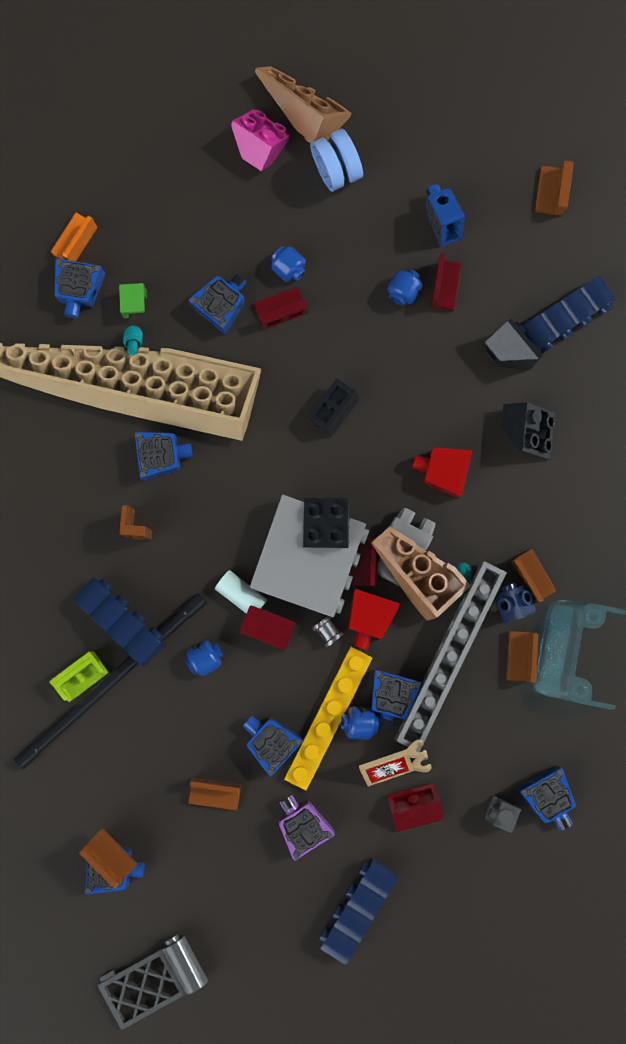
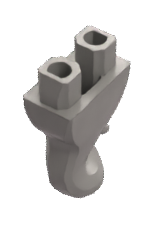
[376,507,436,586]

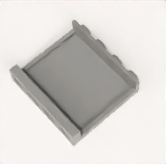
[250,495,369,618]

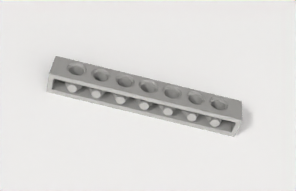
[395,561,507,752]

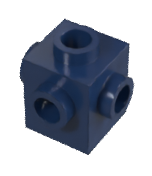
[495,583,536,623]

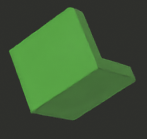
[119,283,147,319]

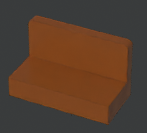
[535,160,574,216]
[119,505,152,540]
[509,549,556,603]
[506,631,538,683]
[188,777,242,811]
[79,828,138,889]

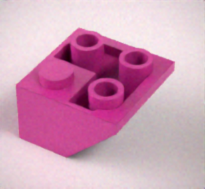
[231,109,292,171]

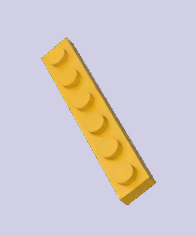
[284,647,372,790]

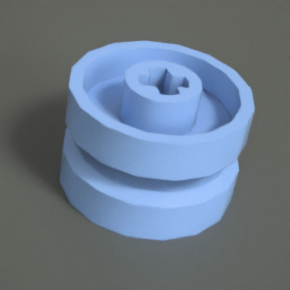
[310,128,363,192]

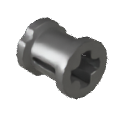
[312,616,344,647]

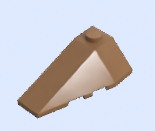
[255,66,352,143]
[371,526,471,621]

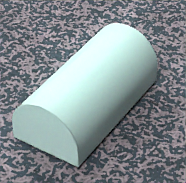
[215,570,268,614]

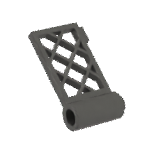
[97,933,208,1030]

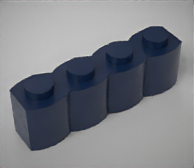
[523,276,616,354]
[73,577,165,667]
[319,857,399,965]

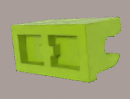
[49,651,110,702]

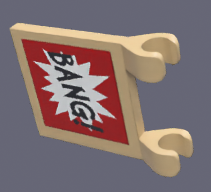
[359,740,432,786]

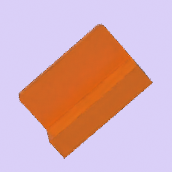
[51,213,98,262]

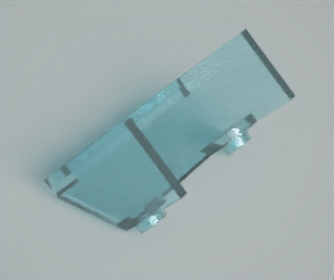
[535,599,626,710]

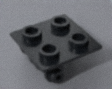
[303,498,350,548]

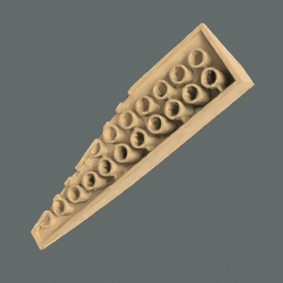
[0,343,261,441]

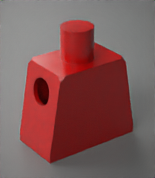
[412,448,472,498]
[348,589,400,650]

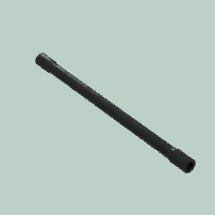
[14,593,207,770]

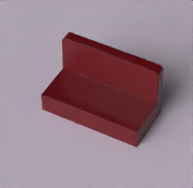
[430,254,462,311]
[254,287,308,330]
[350,537,377,587]
[239,605,295,650]
[387,783,444,832]

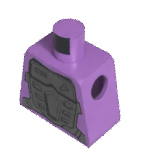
[278,794,335,861]

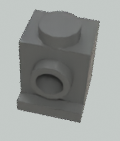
[484,795,521,833]

